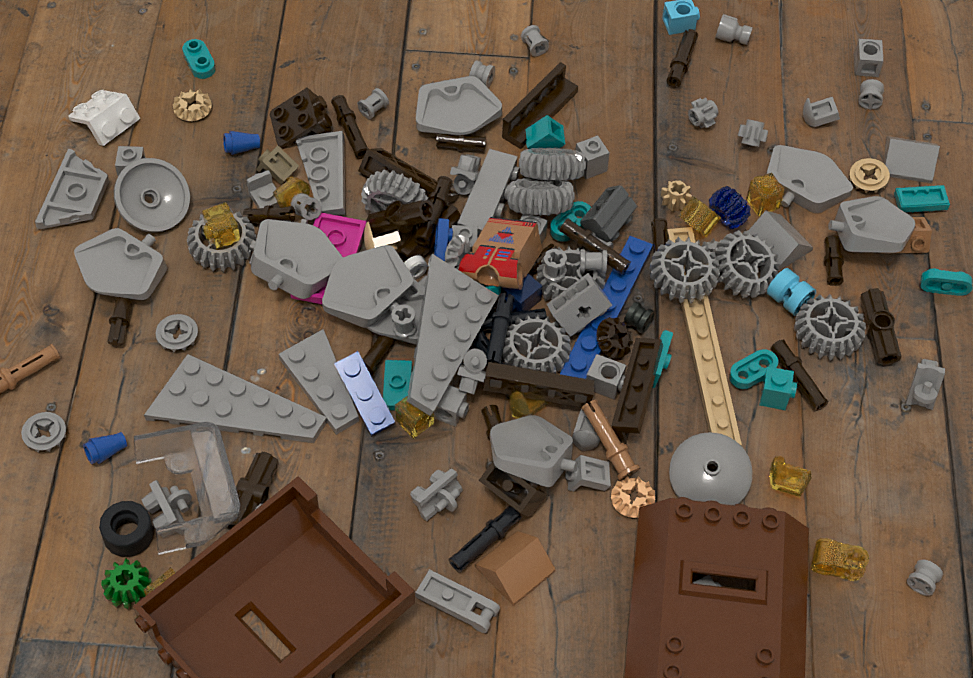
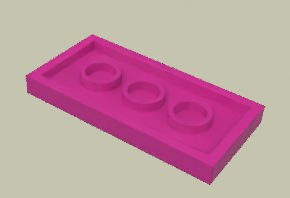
[290,213,367,304]

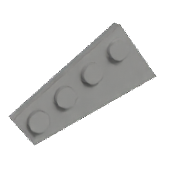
[296,131,345,215]
[279,329,359,435]

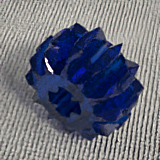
[709,186,751,229]

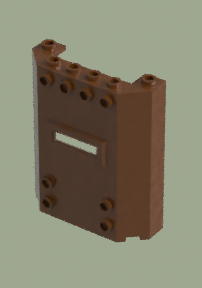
[133,476,415,678]
[623,497,809,678]

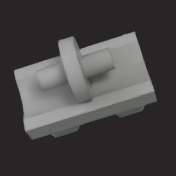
[450,154,482,195]
[457,348,487,394]
[906,359,945,410]
[410,468,463,521]
[141,480,192,535]

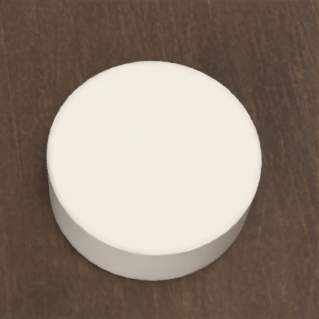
[404,255,428,279]

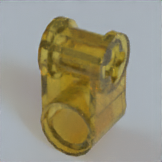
[811,538,869,581]

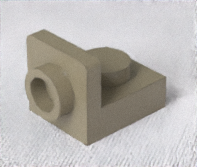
[256,145,299,185]

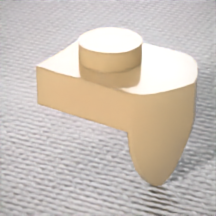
[364,222,402,250]

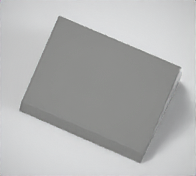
[884,136,940,184]
[749,211,813,272]

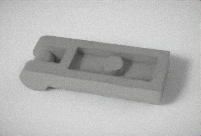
[415,569,500,633]

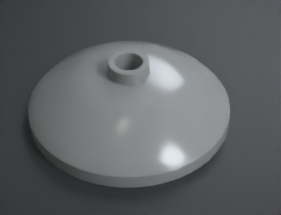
[114,158,190,233]
[669,432,753,505]

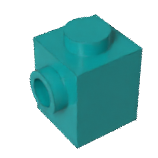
[526,115,565,149]
[759,366,797,411]

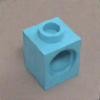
[662,0,700,35]

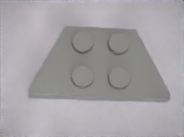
[35,149,109,229]

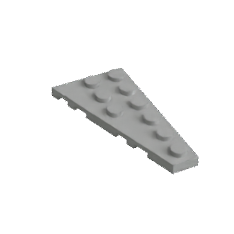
[407,254,498,416]
[144,354,327,443]

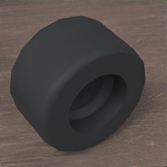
[99,501,154,557]

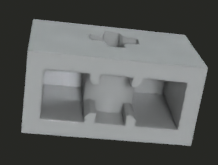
[547,273,612,337]

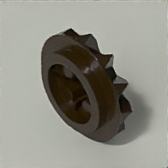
[596,317,634,359]

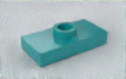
[894,185,950,213]
[652,330,673,388]
[383,360,412,411]

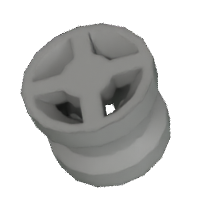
[469,60,495,88]
[859,79,884,110]
[907,560,943,596]

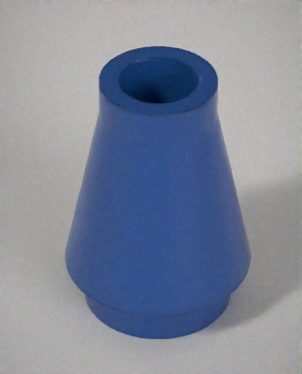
[223,131,260,155]
[83,432,127,464]

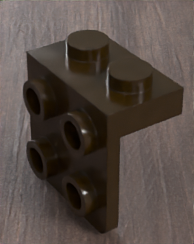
[270,88,332,148]

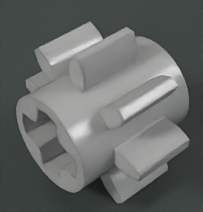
[688,98,718,128]
[738,119,768,147]

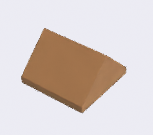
[475,531,556,606]

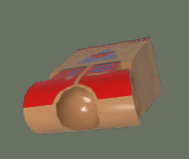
[458,217,543,290]

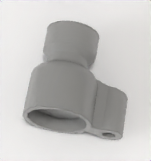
[715,14,753,45]

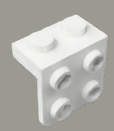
[68,90,140,146]

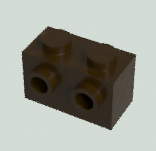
[479,461,547,517]

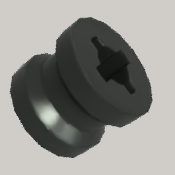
[624,301,655,334]

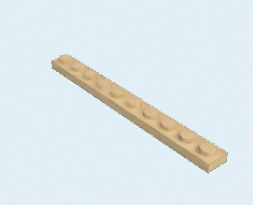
[667,227,742,446]

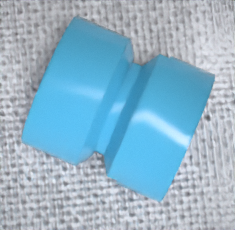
[767,268,816,316]

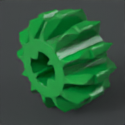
[101,558,152,610]

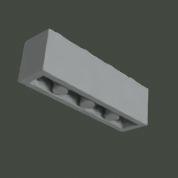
[458,149,520,238]

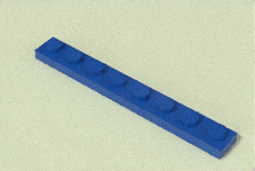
[560,236,653,379]

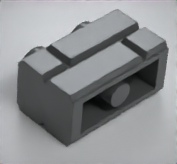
[580,185,637,242]

